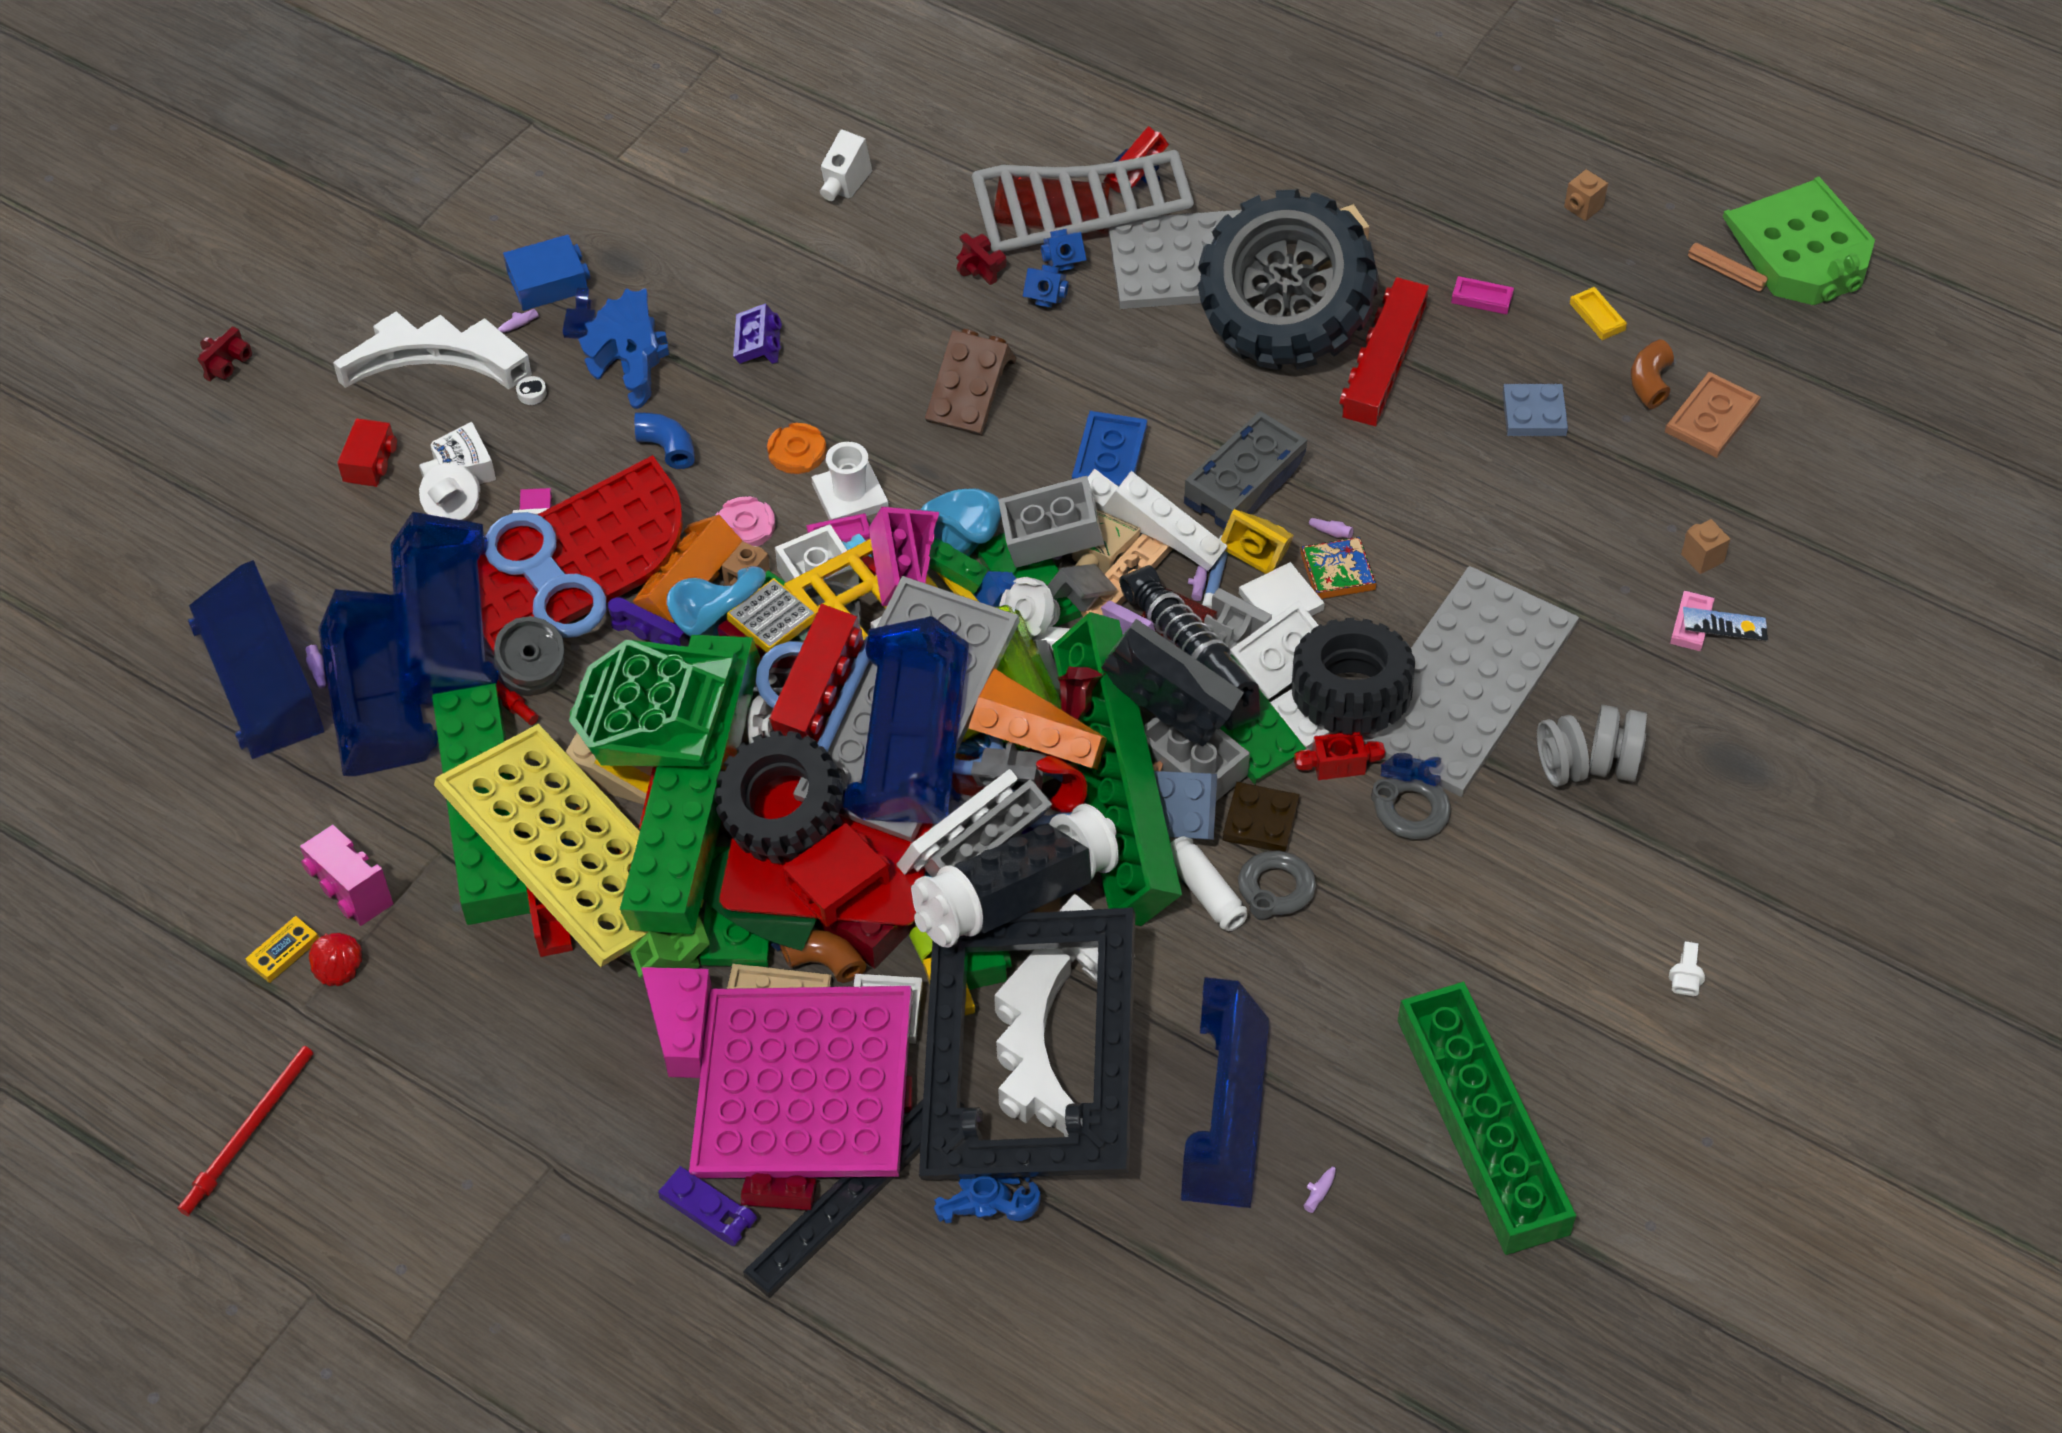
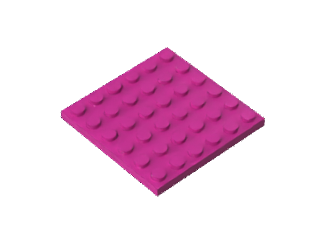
[689,986,913,1178]

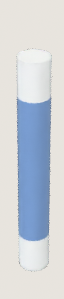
[1201,535,1228,612]

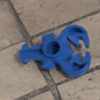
[934,1176,1041,1223]

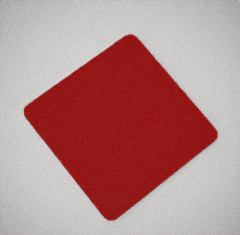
[720,775,940,926]

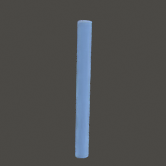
[817,636,878,752]

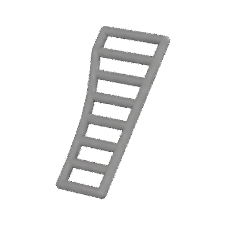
[972,150,1194,252]

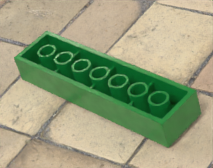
[432,683,530,925]
[1397,982,1576,1255]

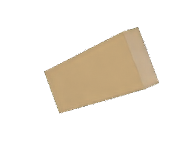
[727,964,832,989]

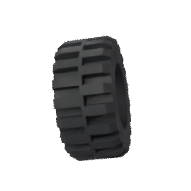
[1291,618,1415,735]
[715,731,847,864]

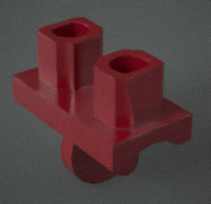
[956,233,1007,285]
[197,326,252,382]

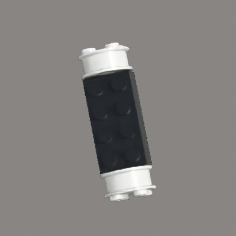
[911,804,1118,947]

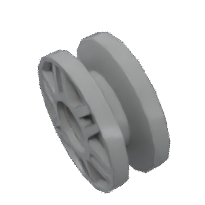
[1537,715,1589,787]

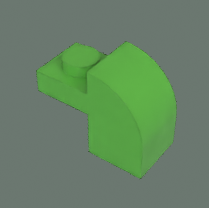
[630,917,710,978]

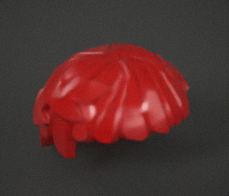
[309,933,363,986]

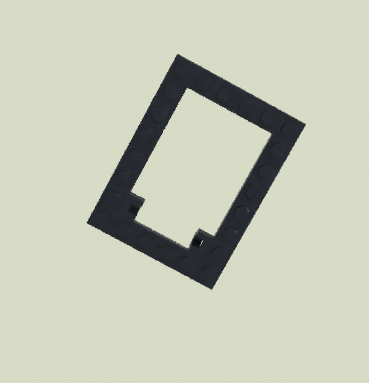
[919,908,1136,1180]

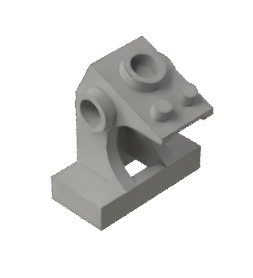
[1203,588,1272,649]

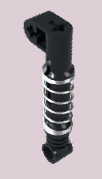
[1119,565,1260,730]

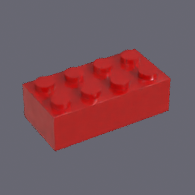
[769,603,864,743]

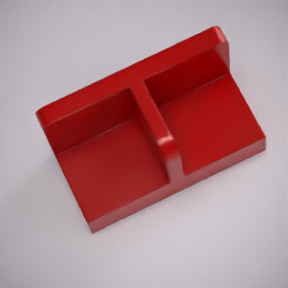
[526,886,573,957]

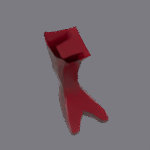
[1025,667,1106,763]

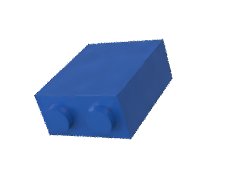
[503,234,591,311]

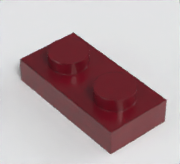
[741,1173,816,1210]

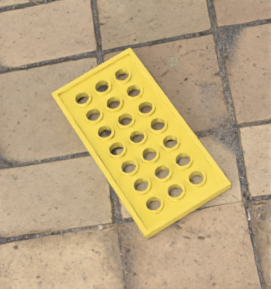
[434,724,704,967]

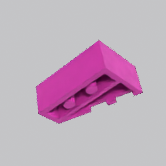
[869,507,939,606]
[300,825,394,926]
[641,967,712,1078]

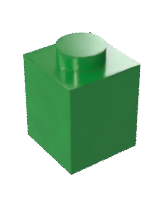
[967,951,1011,990]

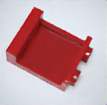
[783,823,890,927]

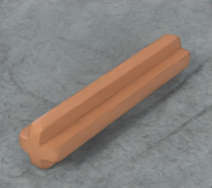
[1688,243,1768,292]

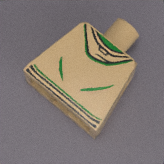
[1072,509,1140,574]

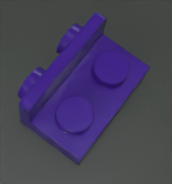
[733,303,782,364]

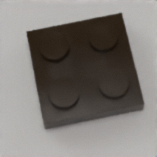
[1222,781,1300,852]

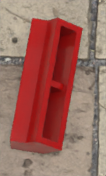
[1103,126,1169,193]

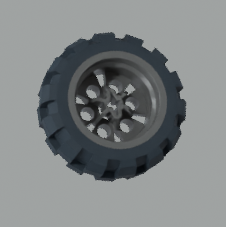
[1197,189,1378,370]

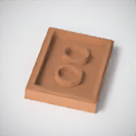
[1665,372,1761,458]

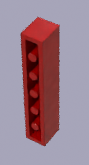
[1339,277,1429,427]

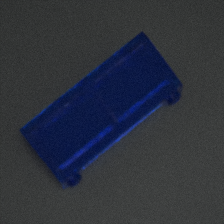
[390,512,498,705]
[187,560,325,759]
[318,589,438,777]
[844,616,969,824]
[1181,977,1269,1208]

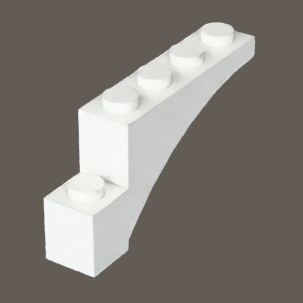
[1088,469,1227,571]

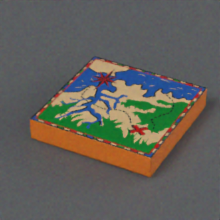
[1300,537,1376,599]

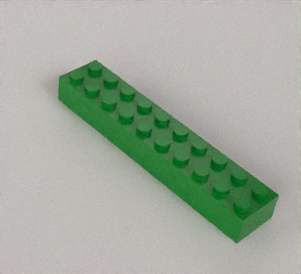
[1052,612,1182,926]
[620,635,761,934]

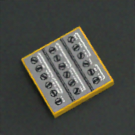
[727,578,817,652]

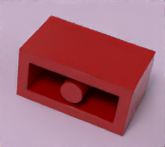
[337,418,397,487]

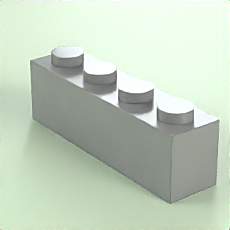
[924,779,1052,877]

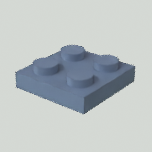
[1502,384,1568,436]
[1154,771,1217,840]

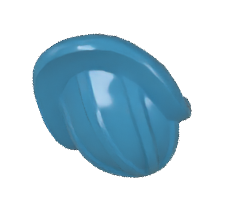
[920,488,1001,556]
[666,566,766,637]

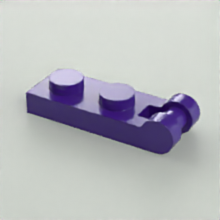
[608,597,689,647]
[658,1166,757,1246]

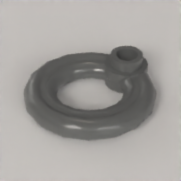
[1371,773,1451,840]
[1238,851,1316,920]

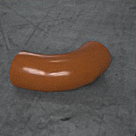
[1631,339,1674,409]
[779,930,867,983]

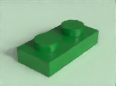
[928,537,988,594]

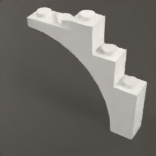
[333,311,532,389]
[994,948,1082,1137]

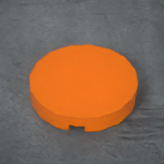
[767,423,827,474]

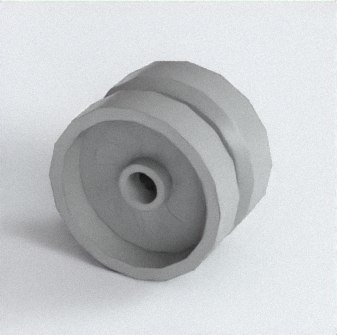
[1589,705,1647,782]

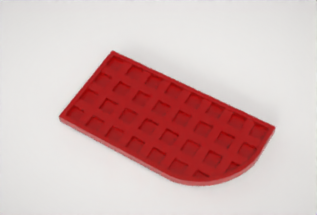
[438,455,683,656]

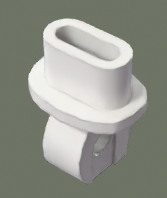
[1669,941,1705,996]

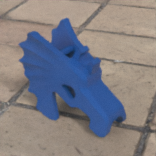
[578,288,669,409]

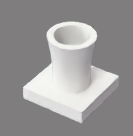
[811,442,889,520]

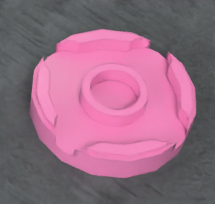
[716,496,775,546]

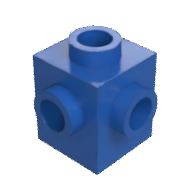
[1041,229,1086,271]
[1023,265,1069,308]

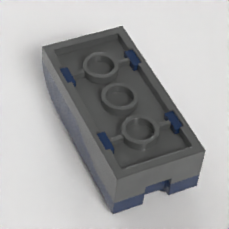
[1184,411,1307,529]

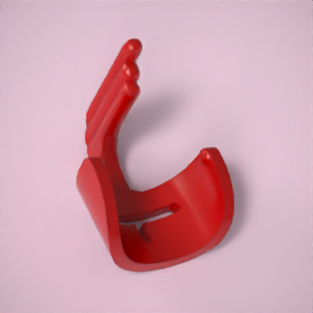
[1036,754,1087,813]

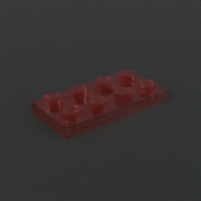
[993,176,1110,231]

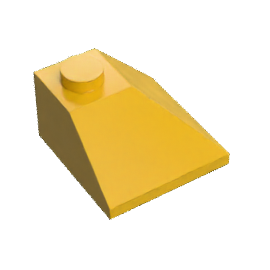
[1221,509,1294,574]

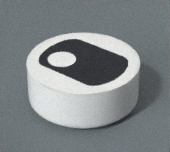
[516,376,547,405]

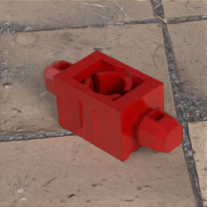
[1294,732,1385,781]

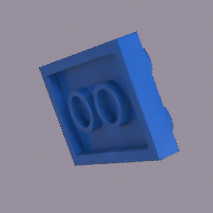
[1072,411,1147,487]

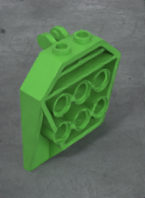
[1723,176,1875,305]

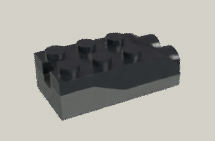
[1101,619,1244,747]

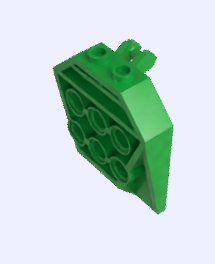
[569,640,738,766]

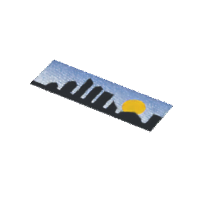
[1683,607,1768,641]

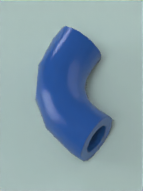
[634,413,695,469]

